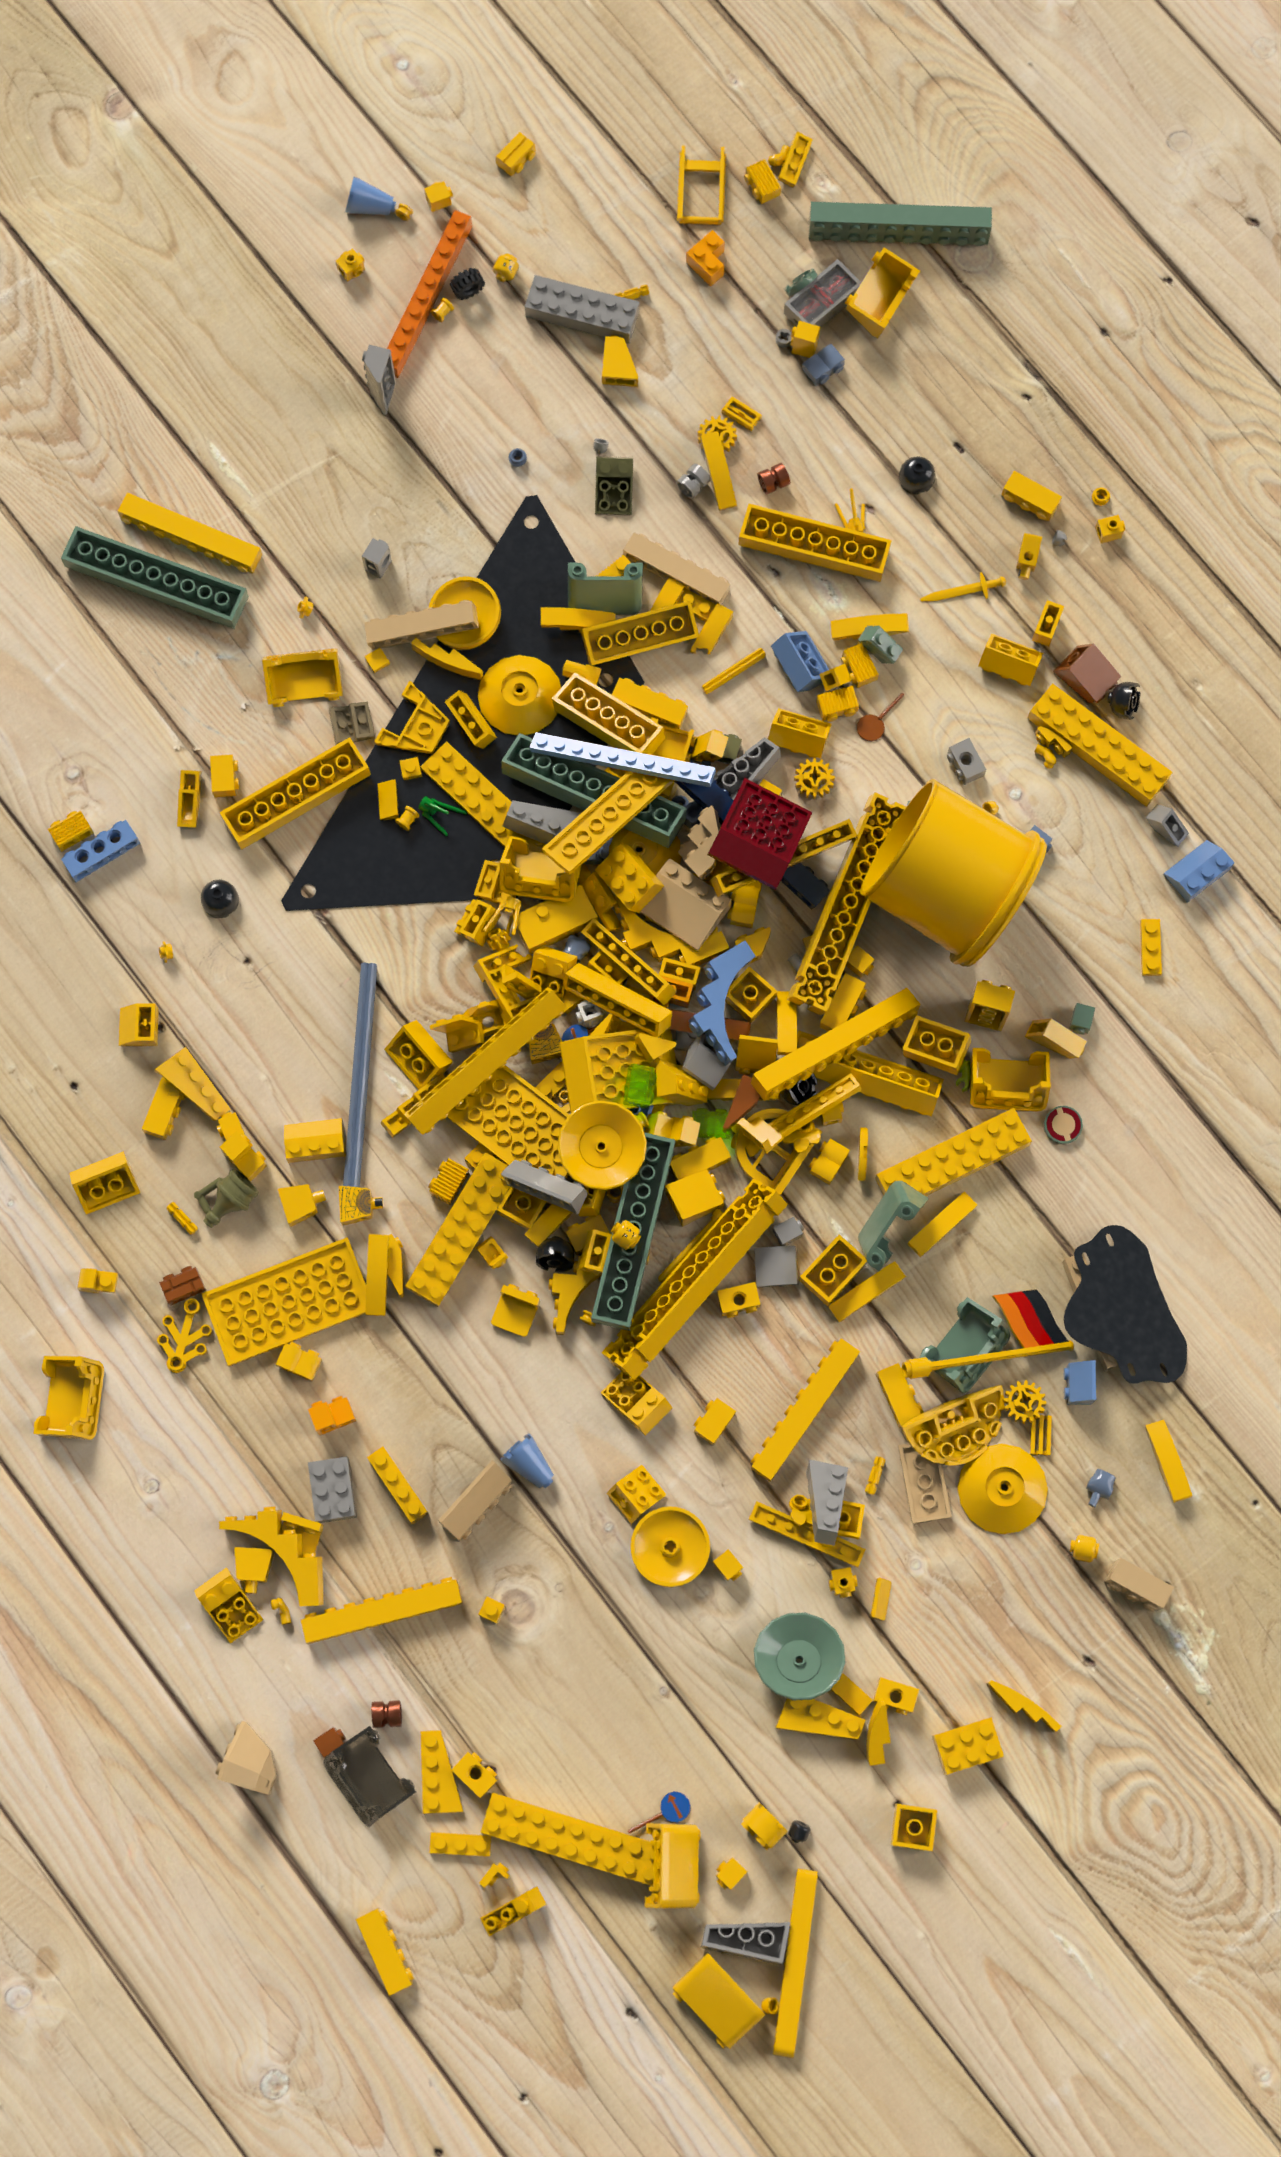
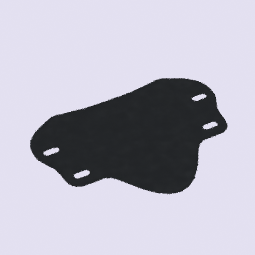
[1063,1225,1187,1384]

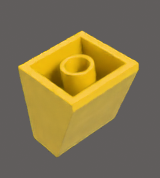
[665,1169,726,1227]

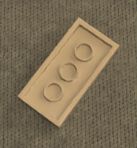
[898,1443,952,1524]

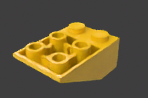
[601,1371,673,1436]
[194,1567,263,1643]

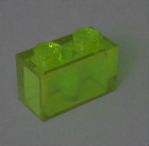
[623,1063,657,1108]
[692,1108,730,1139]

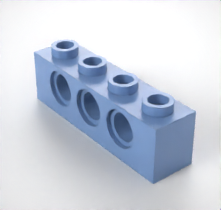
[61,820,140,882]

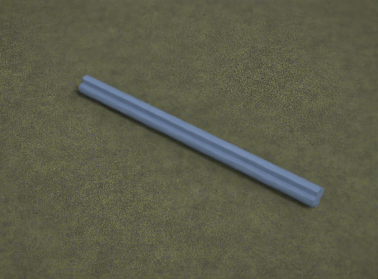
[343,962,377,1187]

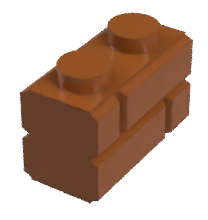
[159,1266,206,1306]

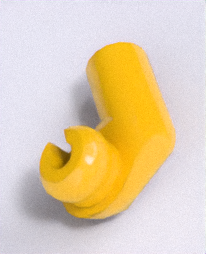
[270,1597,291,1625]

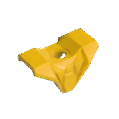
[462,1000,506,1037]

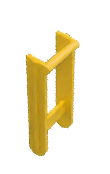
[677,145,726,225]

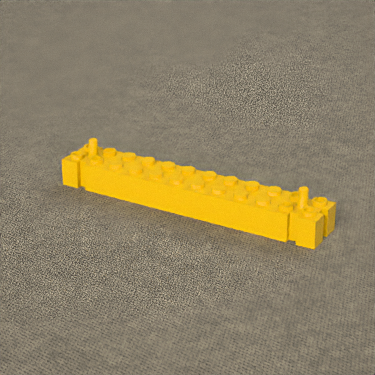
[786,792,906,1016]
[601,1179,788,1380]

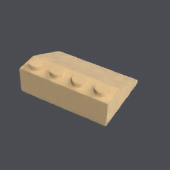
[640,858,731,951]
[438,1460,512,1542]

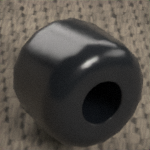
[788,1820,811,1843]

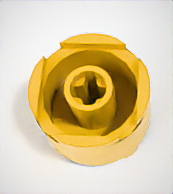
[741,1802,788,1850]

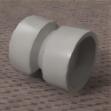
[676,464,711,499]

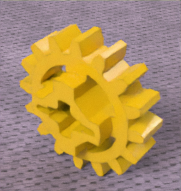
[697,415,737,452]
[794,758,835,799]
[1003,1380,1046,1424]

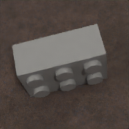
[308,1457,357,1523]

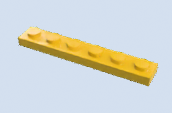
[768,1073,862,1138]
[748,1501,866,1568]

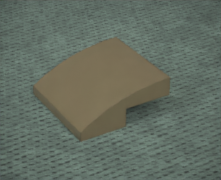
[329,702,375,745]

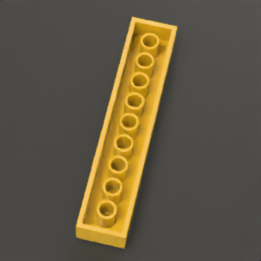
[480,1792,654,1886]

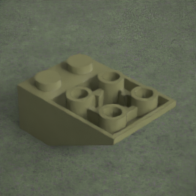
[595,456,633,515]

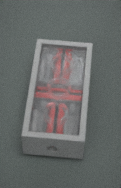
[784,259,861,328]

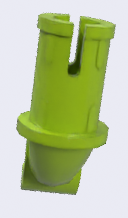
[956,1059,971,1092]

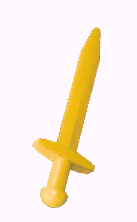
[920,572,1006,601]

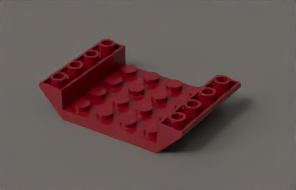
[707,777,813,890]

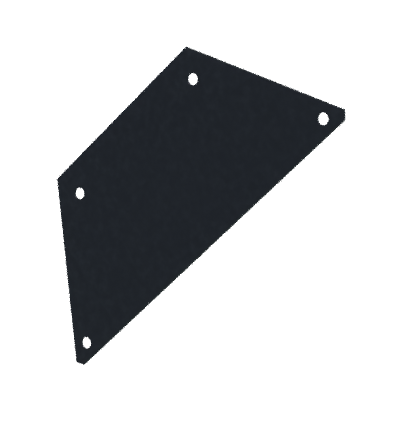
[281,495,645,911]

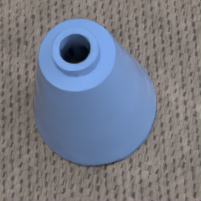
[345,177,396,215]
[500,1433,554,1488]

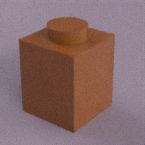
[313,1727,346,1758]

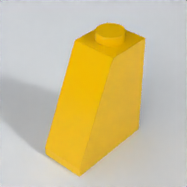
[602,335,638,387]
[1025,1018,1087,1059]

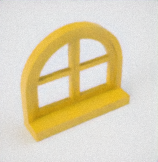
[735,1108,822,1195]

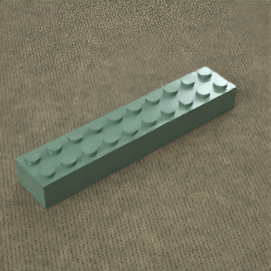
[809,202,992,246]
[61,526,249,629]
[501,733,687,848]
[591,1133,675,1331]

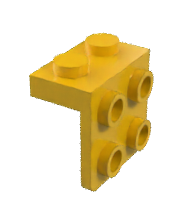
[491,1284,540,1337]

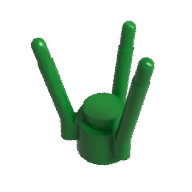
[419,796,468,836]

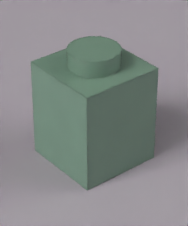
[1069,1003,1095,1035]

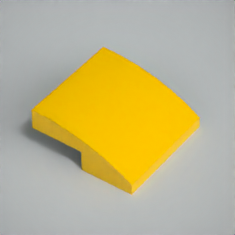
[474,860,516,904]

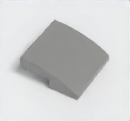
[754,1246,799,1288]

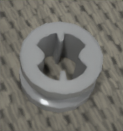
[776,329,792,348]

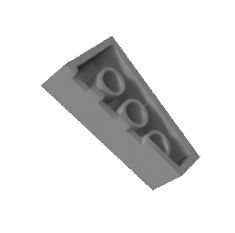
[701,1922,790,1966]

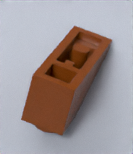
[722,1075,763,1133]

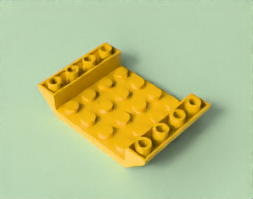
[559,1029,679,1113]

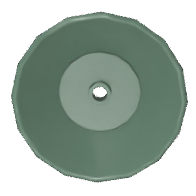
[754,1613,846,1700]

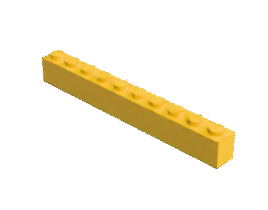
[404,987,566,1135]
[751,988,921,1101]

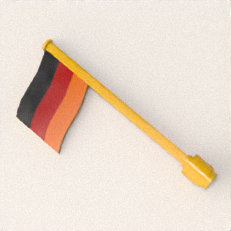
[902,1289,1074,1379]

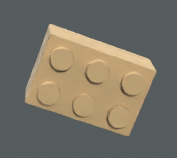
[1104,1558,1174,1612]

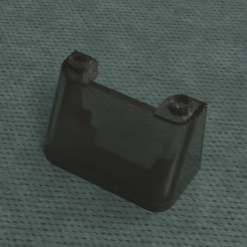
[323,1726,416,1827]

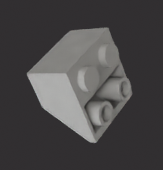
[682,1034,730,1090]

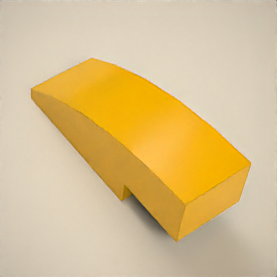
[177,770,202,828]
[866,1698,891,1766]

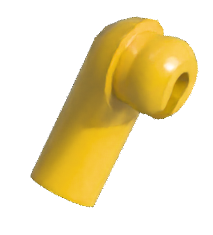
[768,145,790,167]
[1034,744,1056,769]

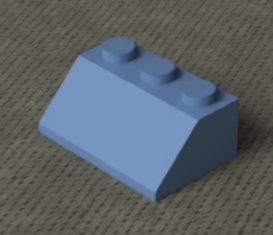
[771,631,830,692]
[1163,840,1234,903]

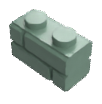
[858,626,903,664]

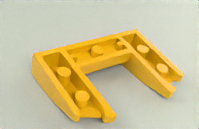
[650,577,733,655]
[473,944,538,1024]

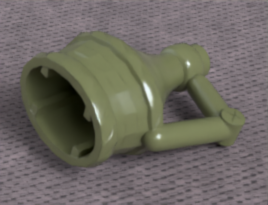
[194,1169,259,1228]

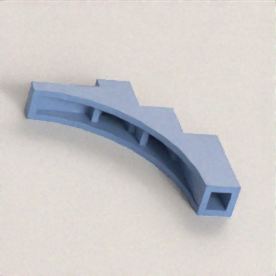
[688,941,755,1066]

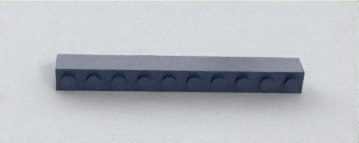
[674,761,830,910]

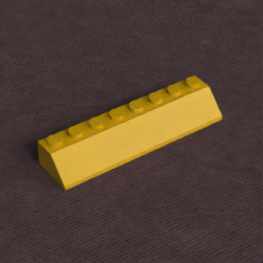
[797,1030,944,1117]

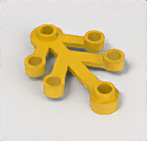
[157,1298,212,1373]

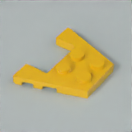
[374,681,450,754]

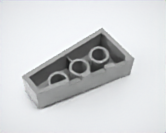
[714,737,781,800]
[502,800,581,844]
[806,1459,848,1546]

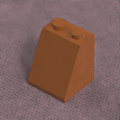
[1053,643,1121,703]

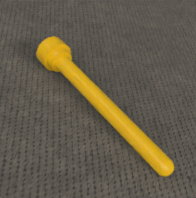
[658,1208,723,1282]

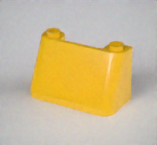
[844,247,920,339]
[262,648,343,707]
[500,836,581,902]
[970,1048,1051,1111]
[33,1356,104,1440]
[645,1823,701,1908]
[672,1952,765,2049]

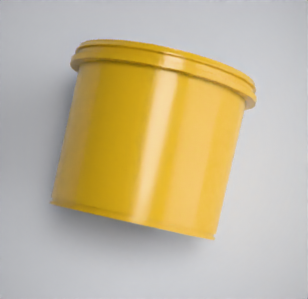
[860,779,1047,967]

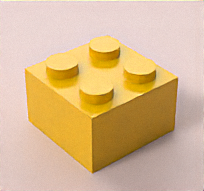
[725,966,777,1023]
[890,1804,938,1851]

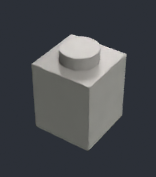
[773,1217,804,1246]

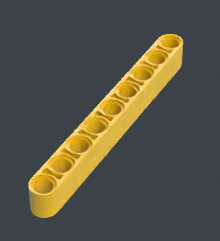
[773,1868,818,2058]

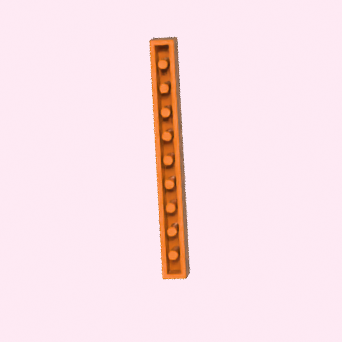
[387,210,472,378]

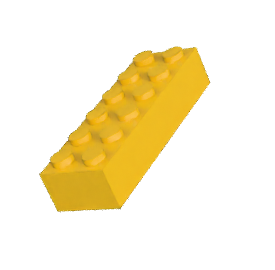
[580,601,699,666]
[552,672,665,755]

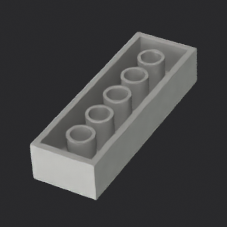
[525,275,639,344]

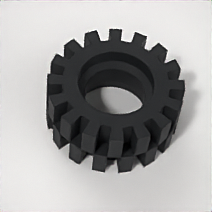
[450,268,485,300]

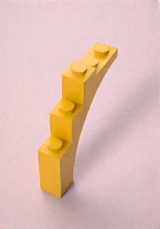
[613,896,729,966]
[548,1250,650,1335]
[219,1506,324,1606]

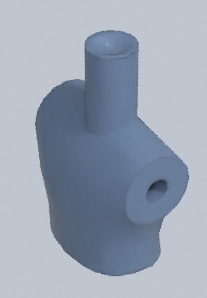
[563,933,592,964]
[1086,1469,1116,1508]

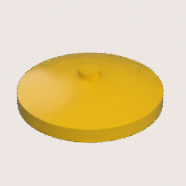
[428,576,501,650]
[631,1507,710,1587]

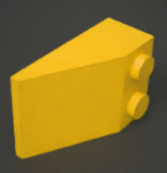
[735,1035,778,1075]

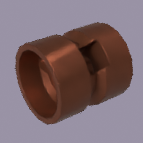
[757,463,791,495]
[371,1700,402,1728]

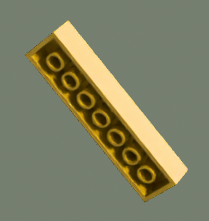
[738,504,892,582]
[1027,683,1173,807]
[219,737,371,850]
[875,1108,1032,1196]
[404,1152,510,1307]

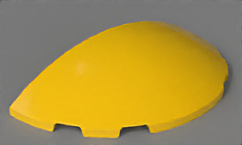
[901,1385,1004,1466]

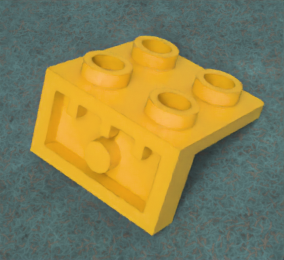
[430,1014,485,1053]
[606,1465,666,1524]
[274,1512,324,1557]

